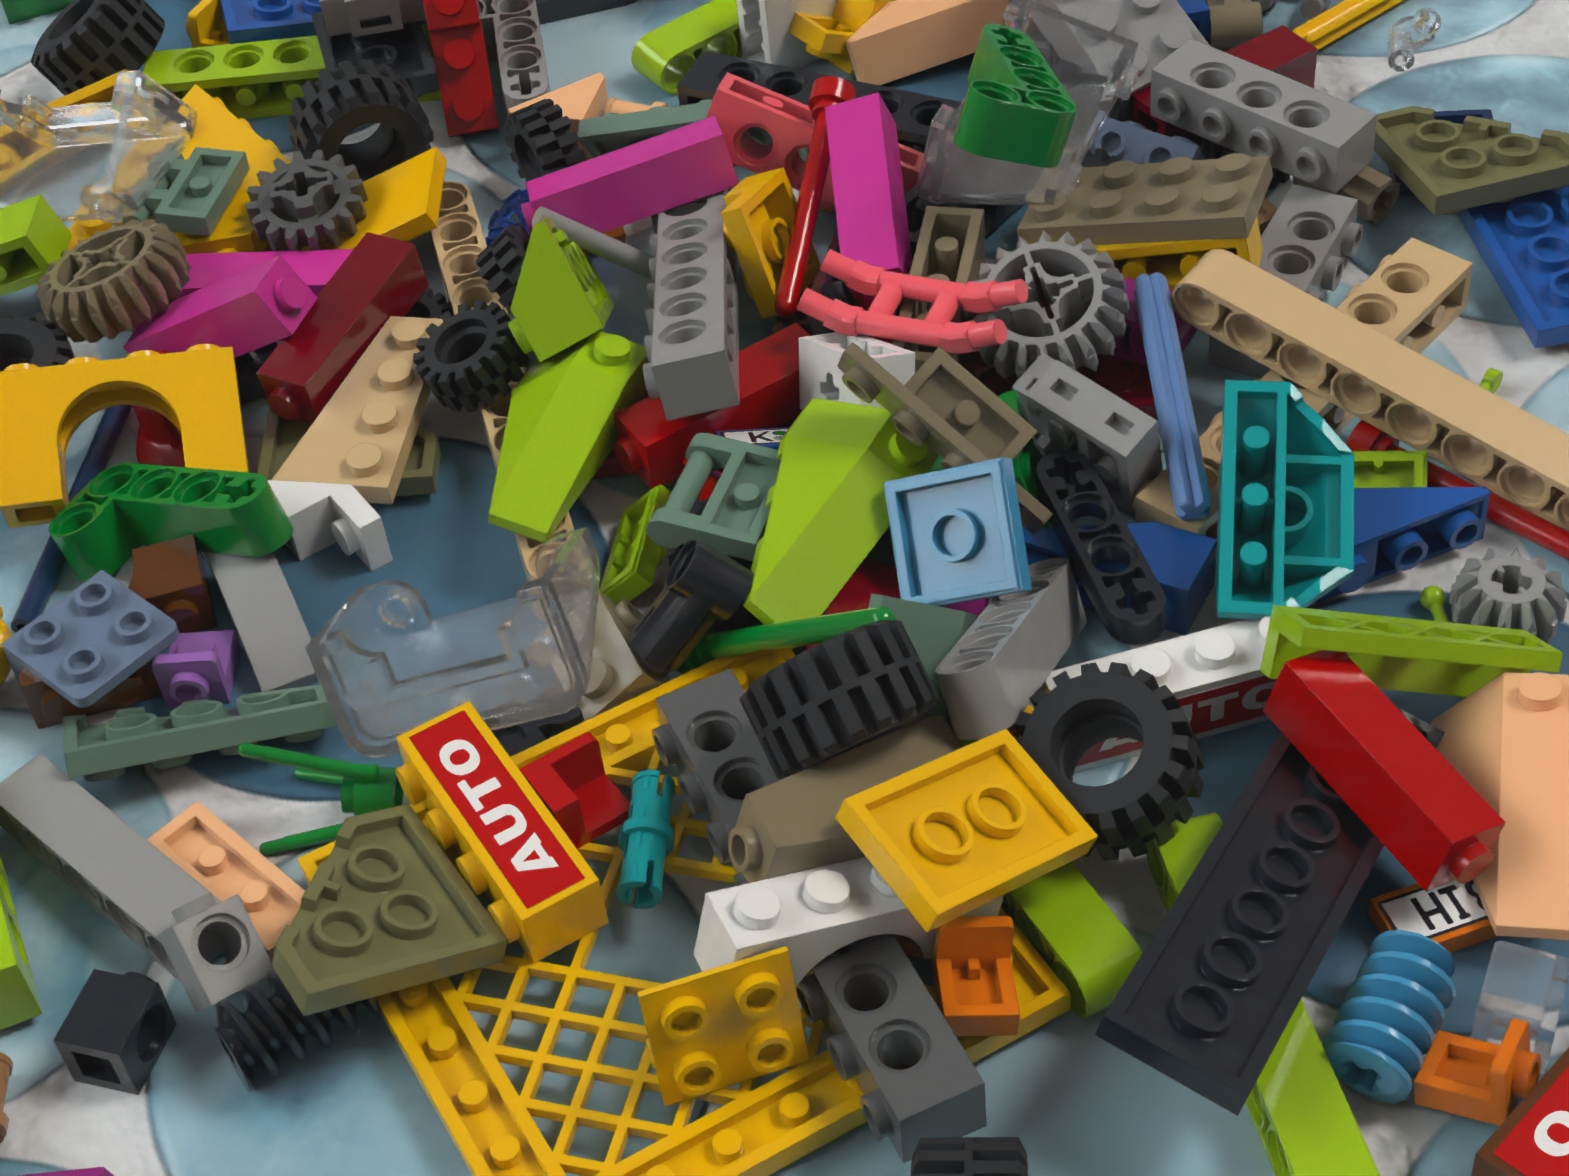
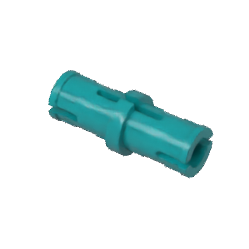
[616,770,676,909]

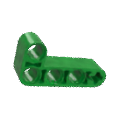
[953,24,1077,168]
[48,463,293,582]

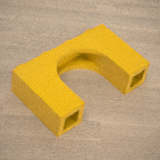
[0,344,249,528]

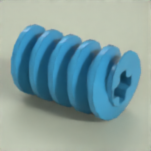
[1322,930,1456,1103]

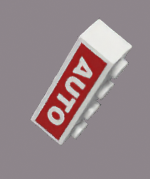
[1042,616,1277,773]

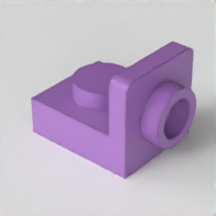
[152,630,240,707]

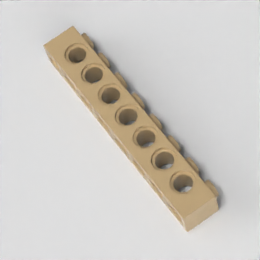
[1132,237,1473,554]

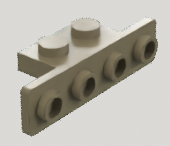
[837,342,1052,535]

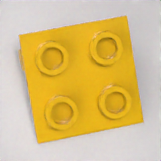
[637,946,810,1107]

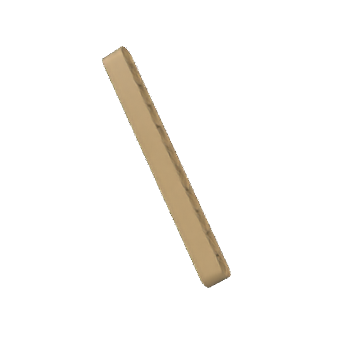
[429,181,590,624]

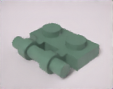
[122,147,250,236]

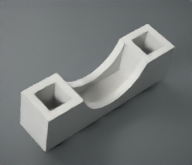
[693,857,1005,987]

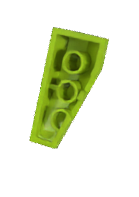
[508,216,615,362]
[488,330,649,543]
[743,398,939,649]

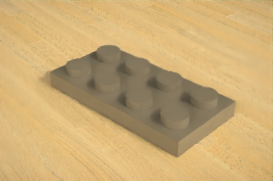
[1017,153,1273,245]

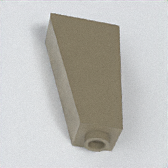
[728,715,964,883]

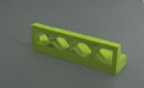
[1260,605,1563,697]

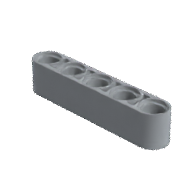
[935,557,1087,741]
[0,754,229,981]

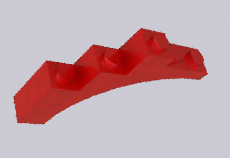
[423,0,500,137]

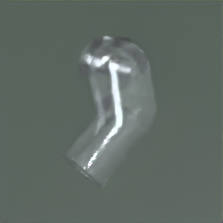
[1387,8,1442,72]

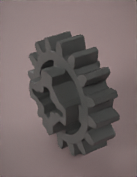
[245,150,368,251]

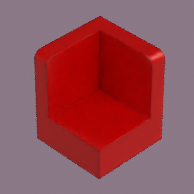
[519,732,630,849]

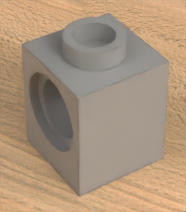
[158,892,275,1012]

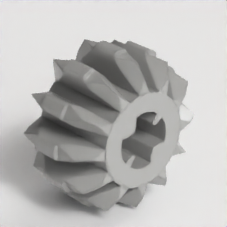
[1449,548,1567,644]

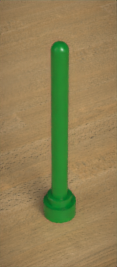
[677,607,896,674]

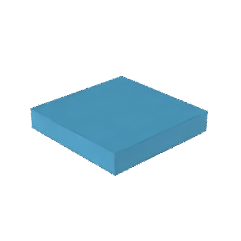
[883,457,1032,607]

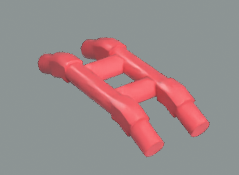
[797,249,1028,354]

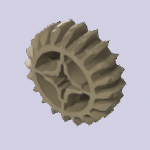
[36,219,191,343]

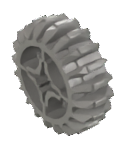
[964,230,1129,380]

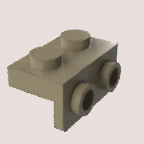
[540,589,672,721]

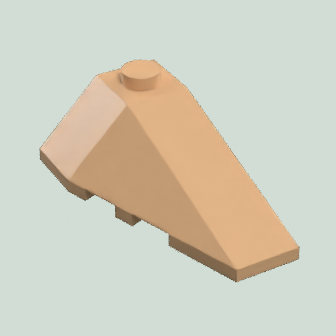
[845,0,1041,86]
[1431,672,1569,940]

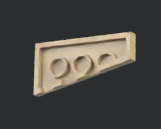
[272,316,444,504]

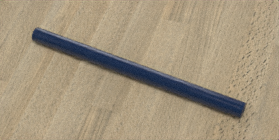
[11,405,132,633]

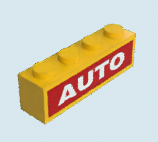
[395,701,609,964]

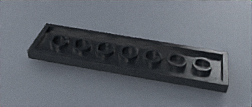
[1095,708,1445,1116]

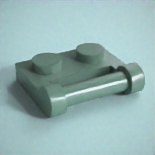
[646,433,780,561]

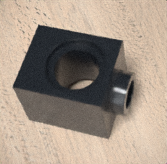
[53,969,177,1095]

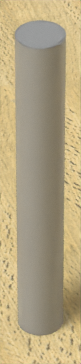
[532,206,654,280]

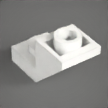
[268,480,393,571]

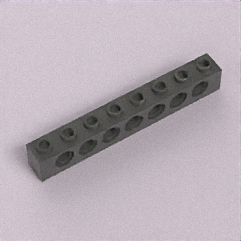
[652,669,987,1163]

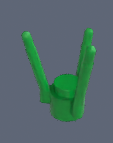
[237,743,404,855]

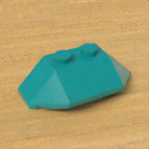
[1215,380,1354,620]

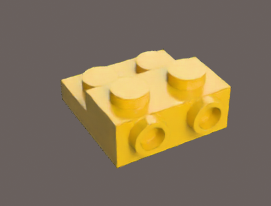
[721,167,821,318]

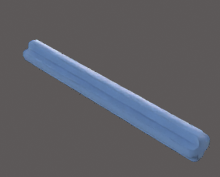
[1134,272,1211,521]

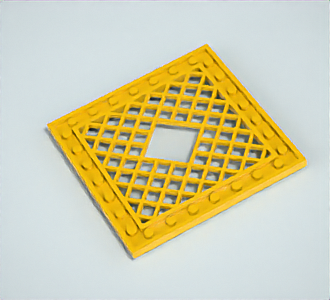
[297,648,1071,1176]

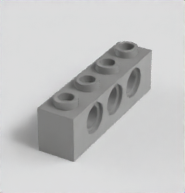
[1150,38,1377,194]
[1208,184,1363,378]

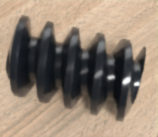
[215,971,380,1092]

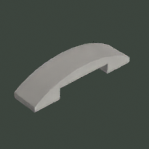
[202,551,326,692]

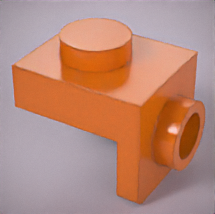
[932,915,1020,1036]
[1414,1018,1541,1126]

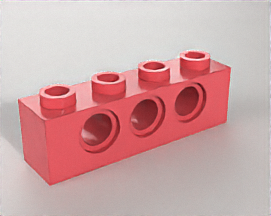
[706,72,930,209]

